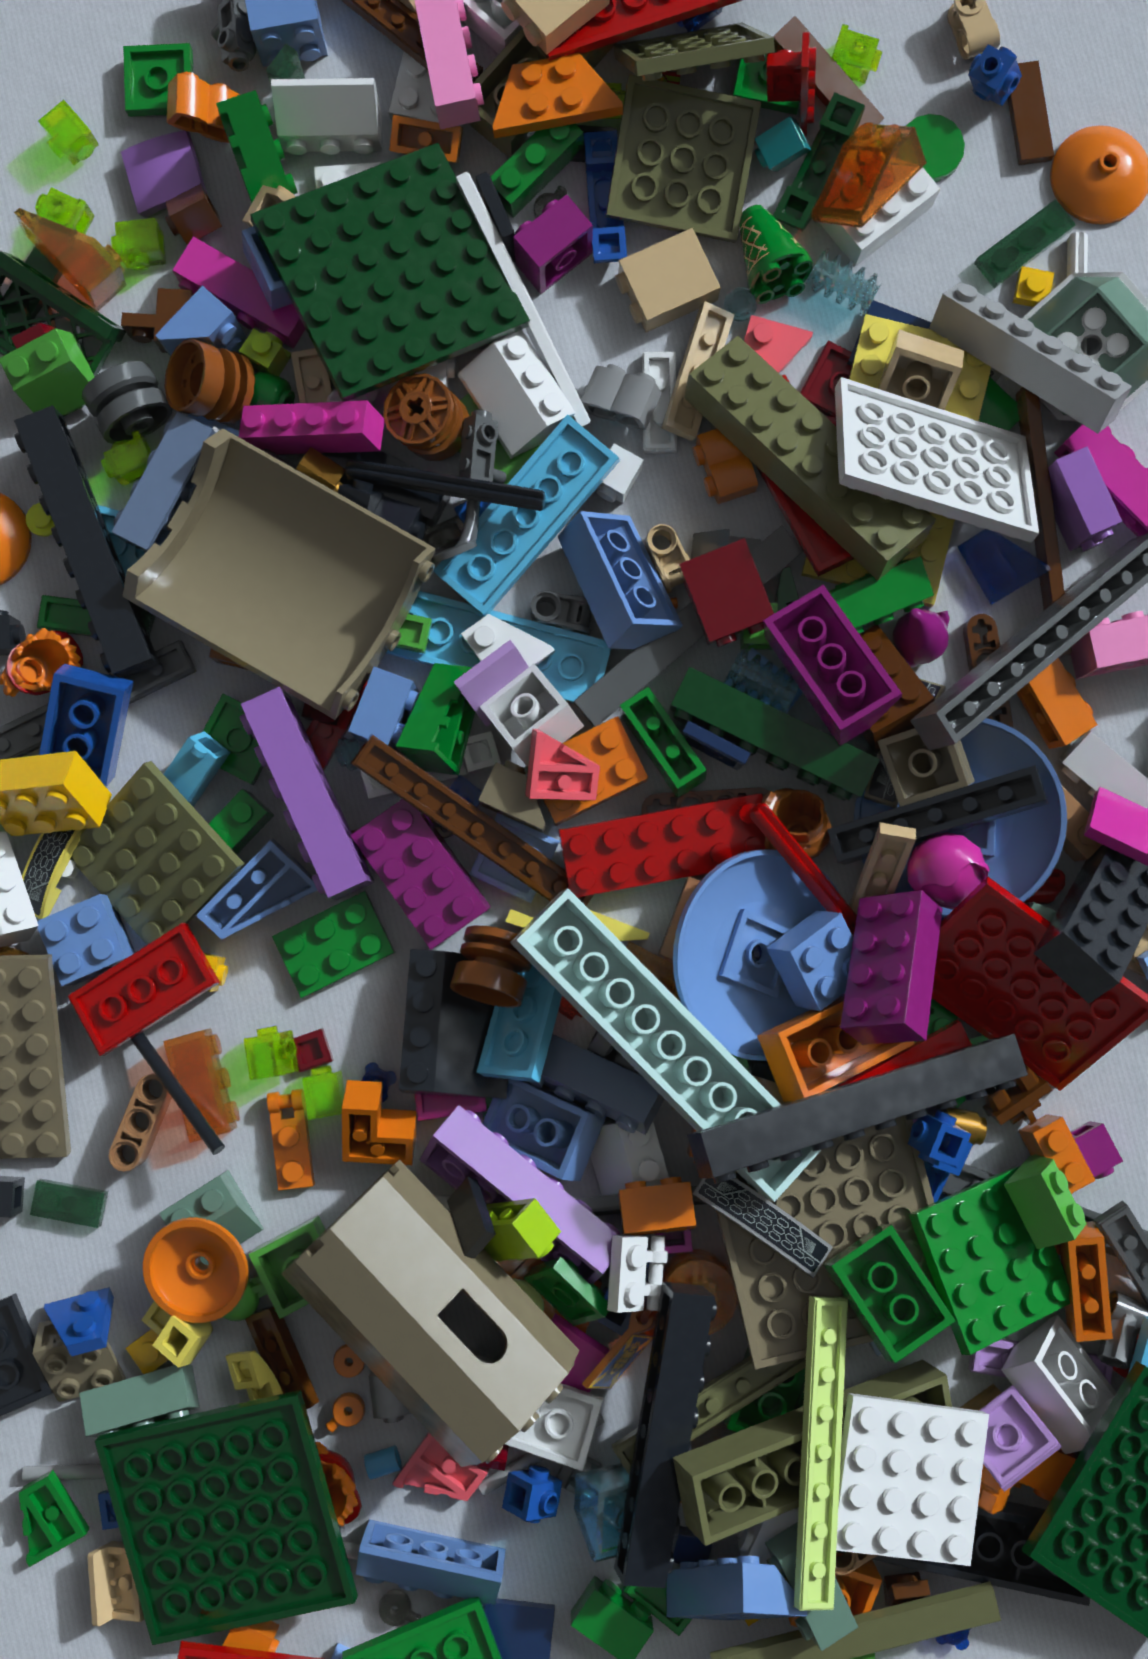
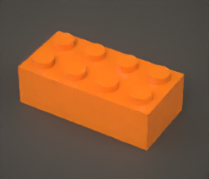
[757,993,915,1102]

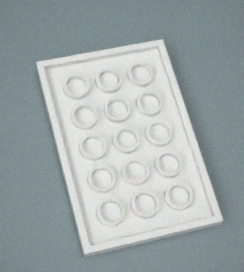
[835,377,1039,543]

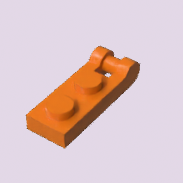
[267,1089,315,1191]

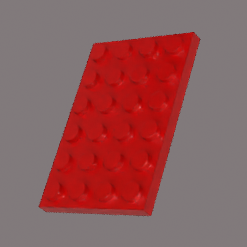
[932,877,1148,1091]

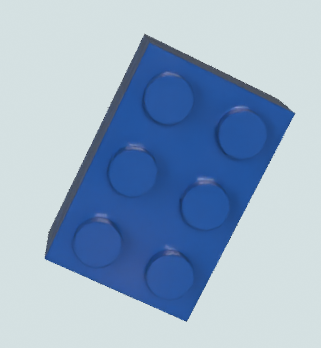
[39,664,133,788]

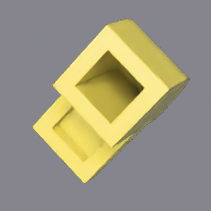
[141,1301,213,1368]

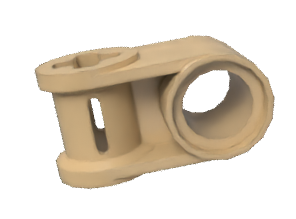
[947,0,1000,60]
[645,524,690,594]

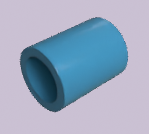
[364,1445,402,1480]

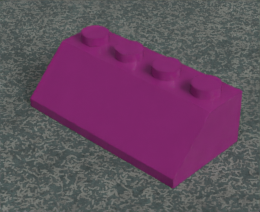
[763,585,902,746]

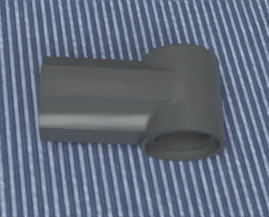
[1097,1290,1148,1370]

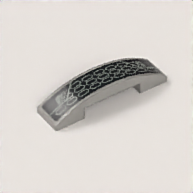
[692,1178,833,1278]

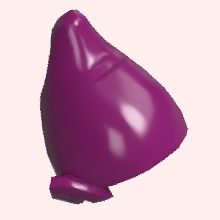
[892,608,950,668]

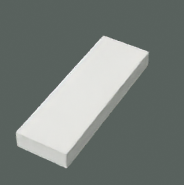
[642,352,677,454]

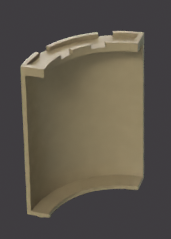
[123,428,436,720]

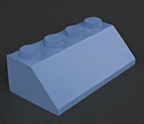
[558,511,683,649]
[356,1519,506,1606]
[667,1556,807,1621]

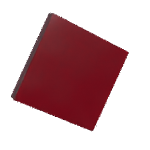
[800,340,852,418]

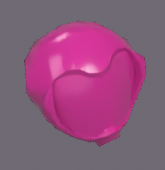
[907,832,990,909]

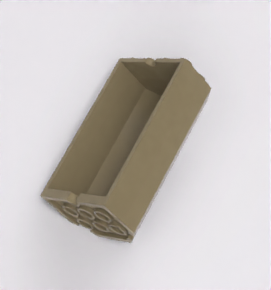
[281,1159,579,1467]

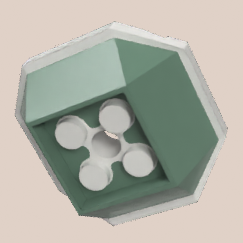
[1023,272,1148,422]

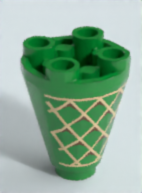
[739,205,813,304]

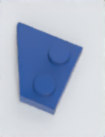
[44,1287,114,1357]

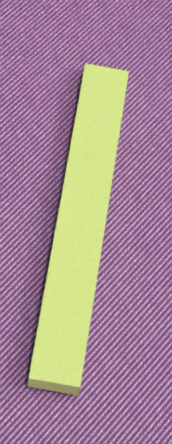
[794,1296,848,1611]

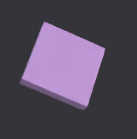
[454,640,529,727]
[979,1385,1062,1492]

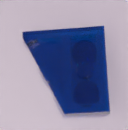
[957,529,1051,605]

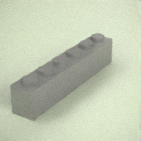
[929,282,1132,433]

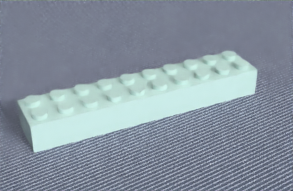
[510,888,821,1202]

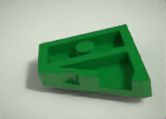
[19,1470,90,1567]

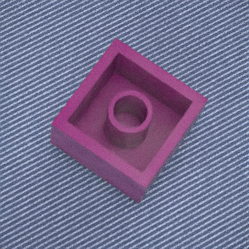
[513,194,593,294]

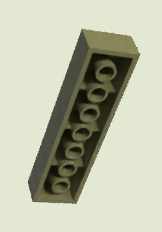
[684,336,936,581]
[673,1359,952,1546]

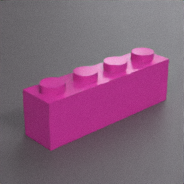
[172,236,305,349]
[238,400,385,455]
[1054,424,1148,537]

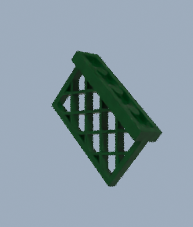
[0,251,126,377]

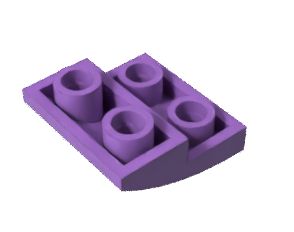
[121,130,207,218]

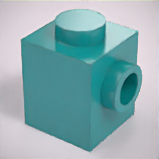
[755,116,811,172]

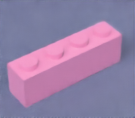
[414,0,484,129]

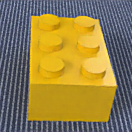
[0,751,112,836]

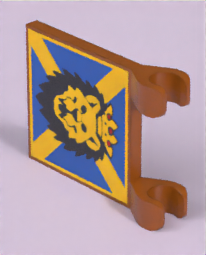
[582,1306,658,1390]

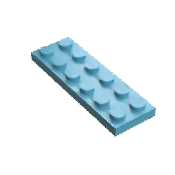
[433,414,620,616]

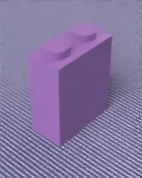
[1048,446,1123,552]

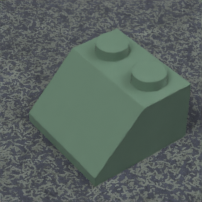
[159,1170,264,1265]

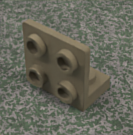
[32,1320,126,1402]

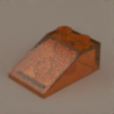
[811,123,927,228]
[14,208,127,311]

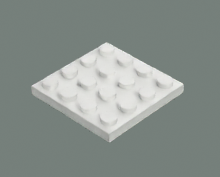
[836,1393,989,1566]

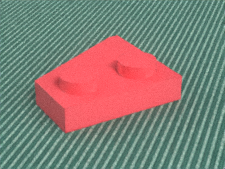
[525,728,600,800]

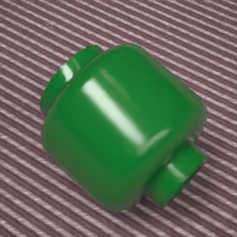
[250,371,295,406]

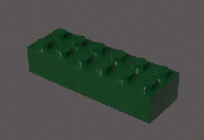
[669,666,880,801]

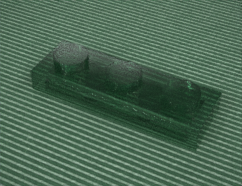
[974,199,1076,289]

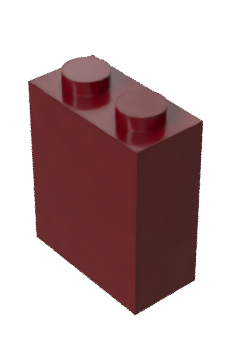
[678,538,774,648]

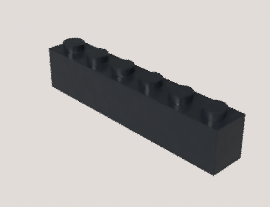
[827,765,1049,865]

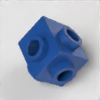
[968,44,1022,106]
[907,1110,971,1167]
[502,1465,563,1523]

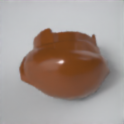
[761,788,832,859]

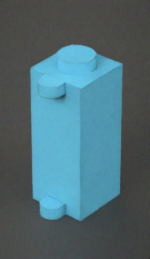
[164,731,231,807]

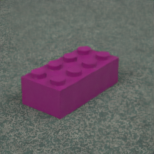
[350,799,491,950]
[840,890,943,1045]

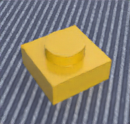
[1012,266,1054,307]
[125,1329,169,1374]

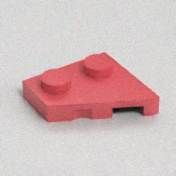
[744,315,813,373]
[392,1432,489,1501]

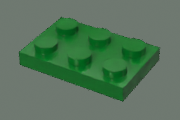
[272,891,396,998]

